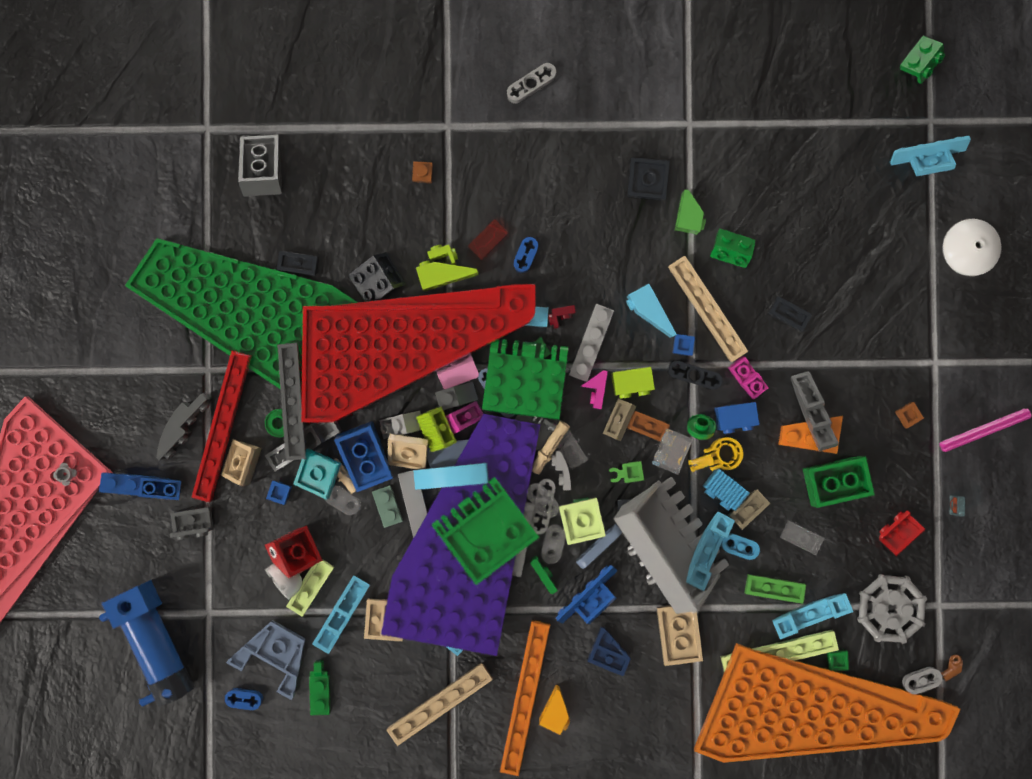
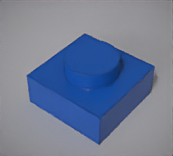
[673,334,695,356]
[266,480,292,505]

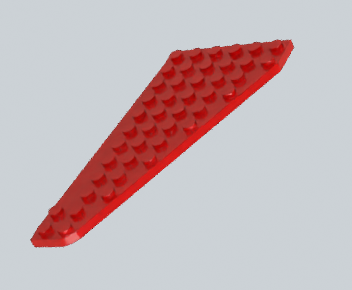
[301,284,536,423]

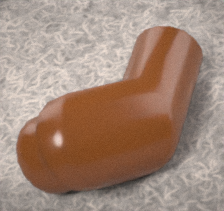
[941,654,963,682]

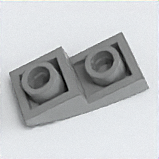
[552,450,571,490]

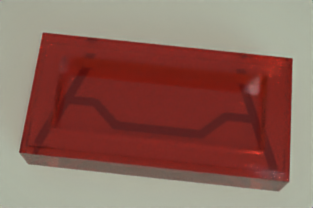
[468,219,508,260]

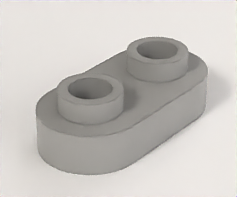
[902,667,942,694]

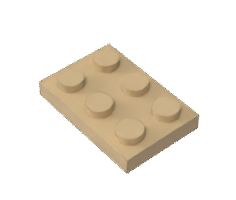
[657,605,703,666]

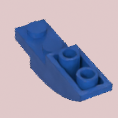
[99,472,181,500]

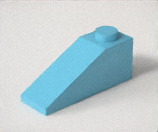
[626,284,677,338]

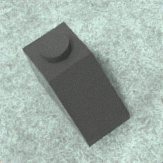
[435,382,478,411]

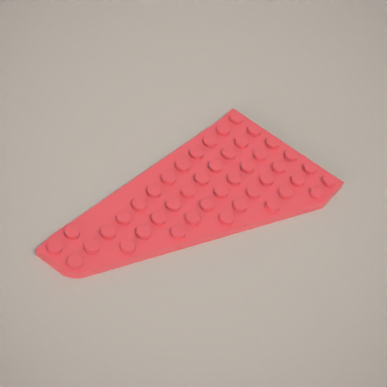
[0,397,113,623]

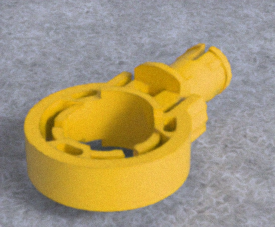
[688,437,743,472]

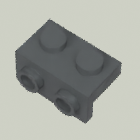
[170,507,214,540]

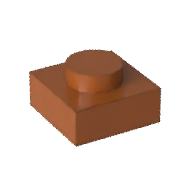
[412,161,433,183]
[895,402,924,428]

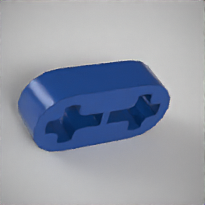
[514,237,538,273]
[225,688,263,710]

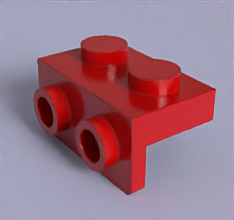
[879,510,925,556]

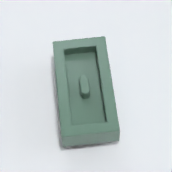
[372,485,403,528]

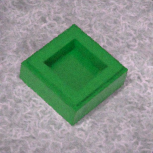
[827,650,849,671]

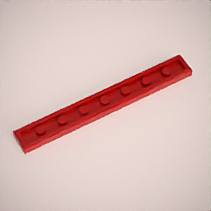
[192,350,252,503]

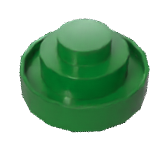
[265,409,284,437]
[687,414,716,440]

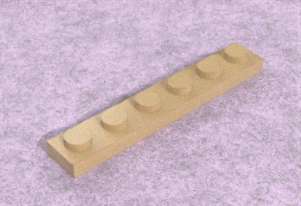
[668,256,748,362]
[387,662,493,746]

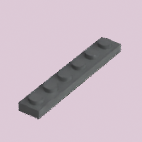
[278,343,307,461]

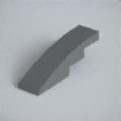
[791,371,839,452]
[265,421,343,472]

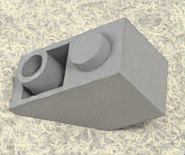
[379,411,421,439]

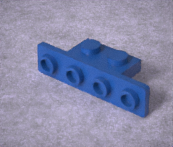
[556,565,617,624]

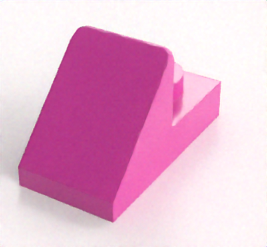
[581,370,608,409]

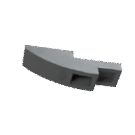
[156,393,212,460]

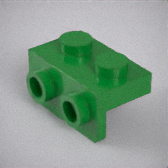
[900,36,945,84]
[710,228,756,268]

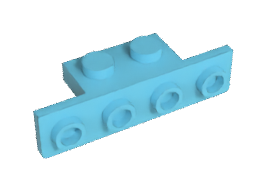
[890,136,971,176]

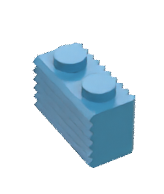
[703,469,749,511]

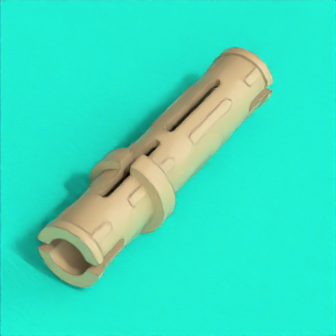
[532,420,570,475]

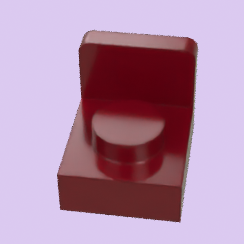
[548,305,576,329]

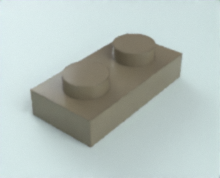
[603,399,636,441]
[728,489,770,530]

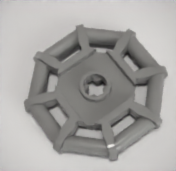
[857,574,927,644]

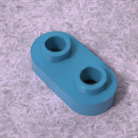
[721,533,760,560]

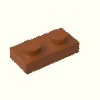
[627,410,670,442]

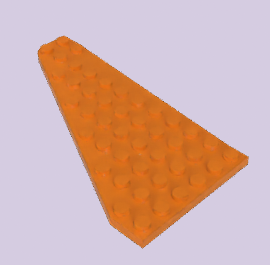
[694,643,960,763]

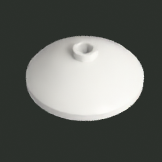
[943,219,1001,276]

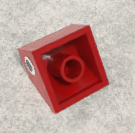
[265,526,323,578]

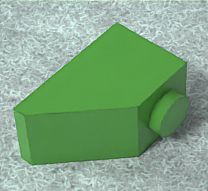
[675,189,706,235]

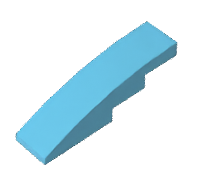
[312,575,370,654]

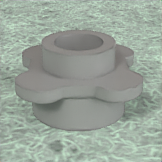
[53,463,77,486]

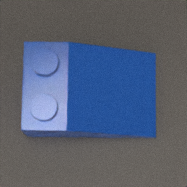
[334,421,393,492]

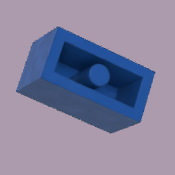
[714,402,759,434]

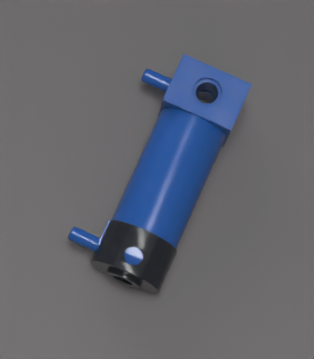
[99,580,195,707]

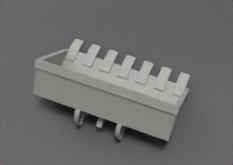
[614,477,729,614]

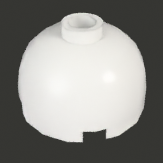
[265,564,302,600]

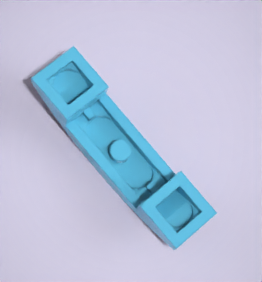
[413,463,489,490]
[686,512,735,591]
[772,593,853,639]

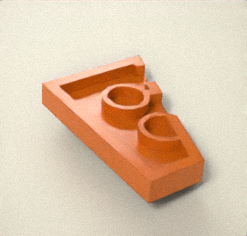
[778,416,843,454]

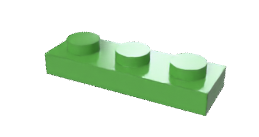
[744,574,806,604]

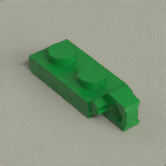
[309,660,331,715]

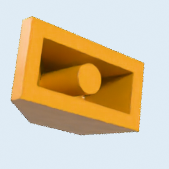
[539,685,570,735]

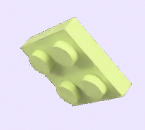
[559,498,606,545]

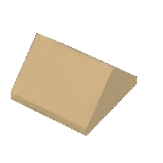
[221,439,262,486]

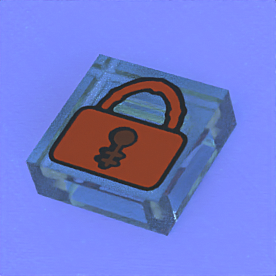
[949,495,965,516]

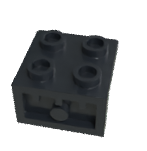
[349,252,406,302]

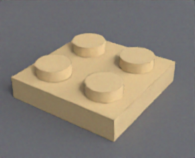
[388,434,428,470]

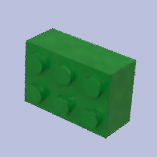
[802,456,875,508]

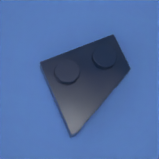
[587,626,631,676]

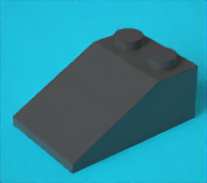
[238,135,282,197]

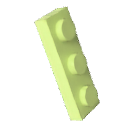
[286,559,334,617]

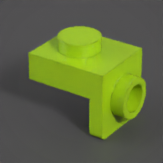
[427,244,458,265]

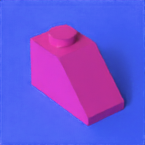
[446,401,483,434]

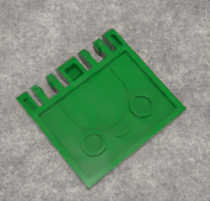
[482,339,568,420]
[431,477,539,585]

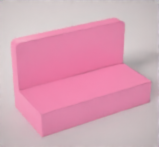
[436,353,479,390]

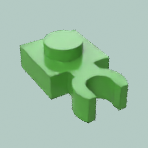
[609,461,644,483]

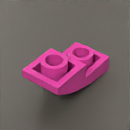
[728,356,768,400]

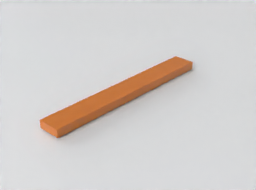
[500,620,550,776]

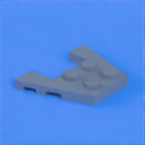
[226,620,306,700]

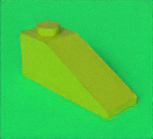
[416,261,478,292]

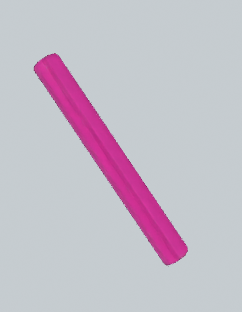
[939,409,1032,452]

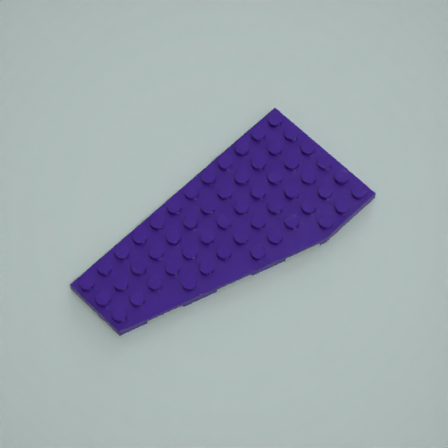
[381,414,540,656]

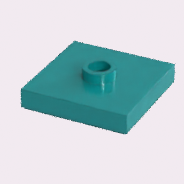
[294,448,342,500]

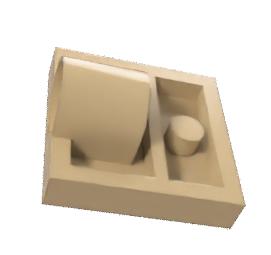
[364,599,403,641]

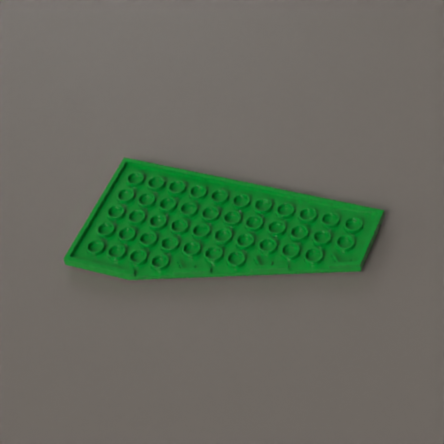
[125,238,358,389]

